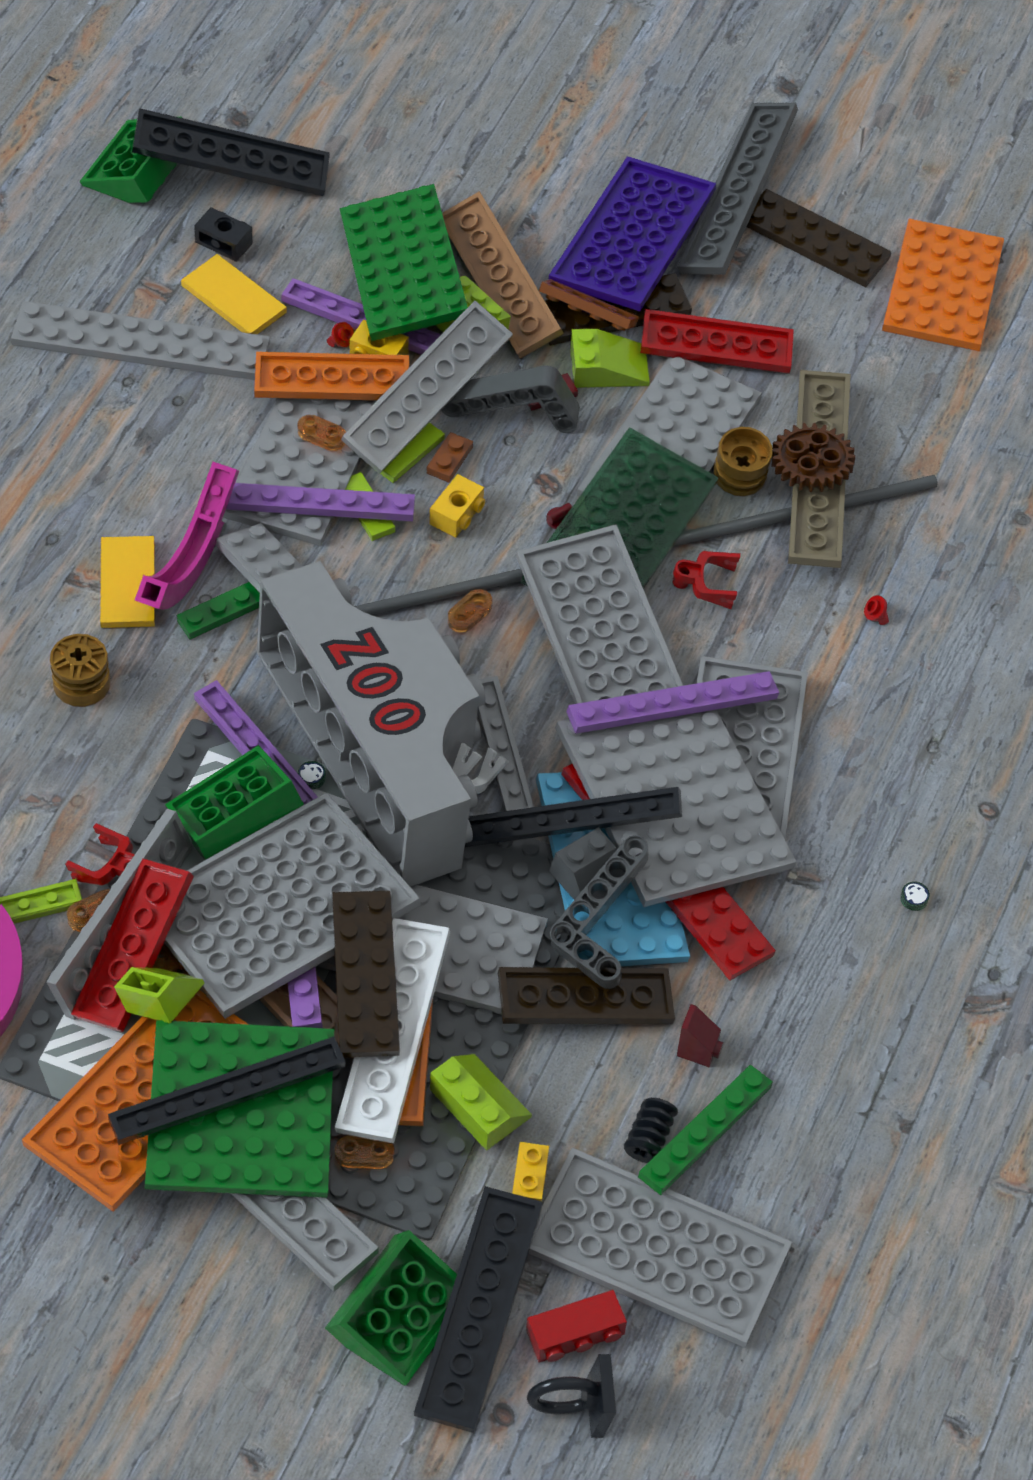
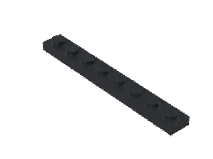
[465,787,682,847]
[108,1037,345,1145]

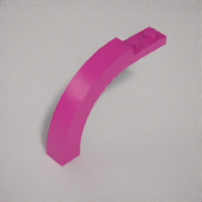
[135,462,239,610]
[0,904,24,1037]

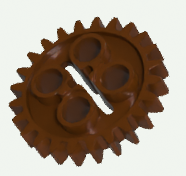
[771,423,856,492]

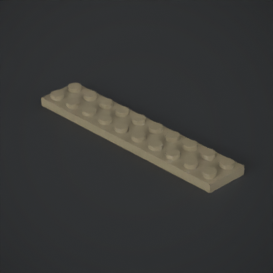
[788,370,851,568]

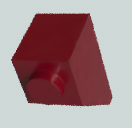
[677,1004,724,1067]

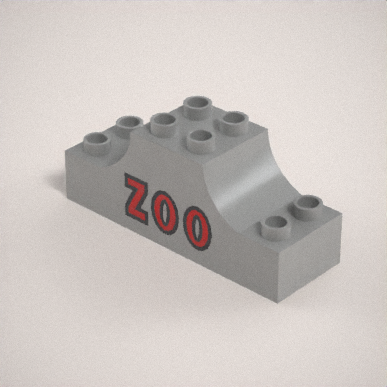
[257,561,486,887]

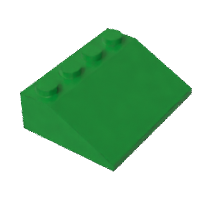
[79,116,182,203]
[165,745,304,860]
[325,1230,457,1386]

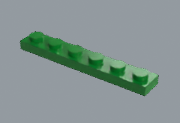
[638,1064,773,1195]

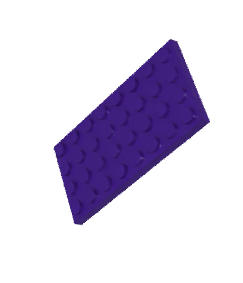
[549,156,716,311]

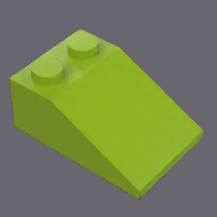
[570,329,650,388]

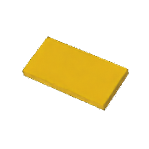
[181,254,287,334]
[100,536,155,628]

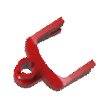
[672,551,741,609]
[65,823,135,886]

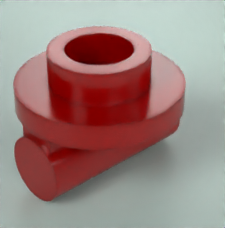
[327,322,354,347]
[864,595,889,625]

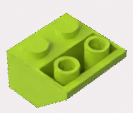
[114,967,204,1023]

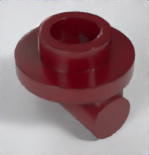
[546,503,573,530]

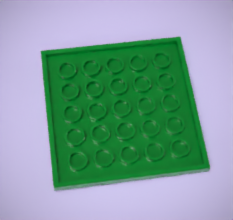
[145,1020,334,1198]

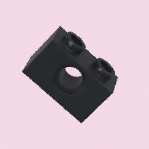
[194,207,253,262]

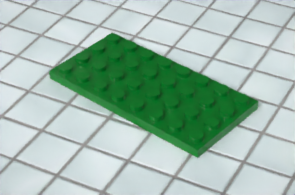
[340,184,468,341]

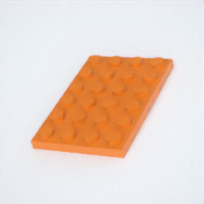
[882,218,1004,351]

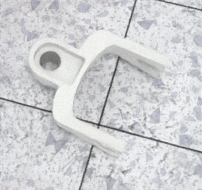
[453,743,509,794]

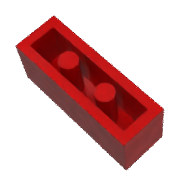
[526,1290,627,1362]

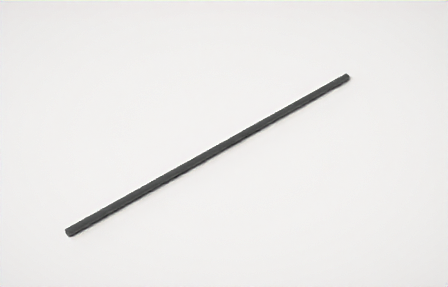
[354,475,938,616]

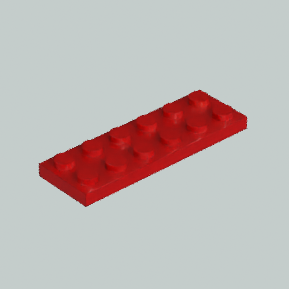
[640,309,794,374]
[71,858,194,1033]

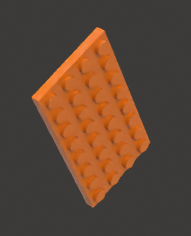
[22,990,249,1212]

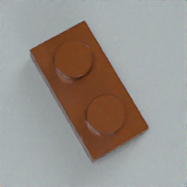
[426,432,473,483]

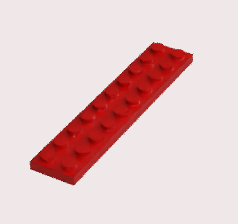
[561,763,776,981]

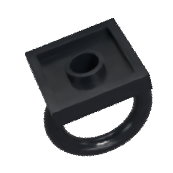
[527,1354,616,1438]

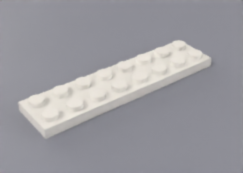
[335,918,450,1143]

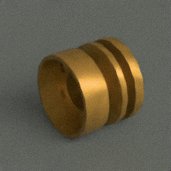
[714,427,772,496]
[50,634,110,707]

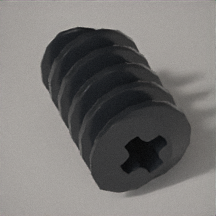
[624,1097,678,1163]

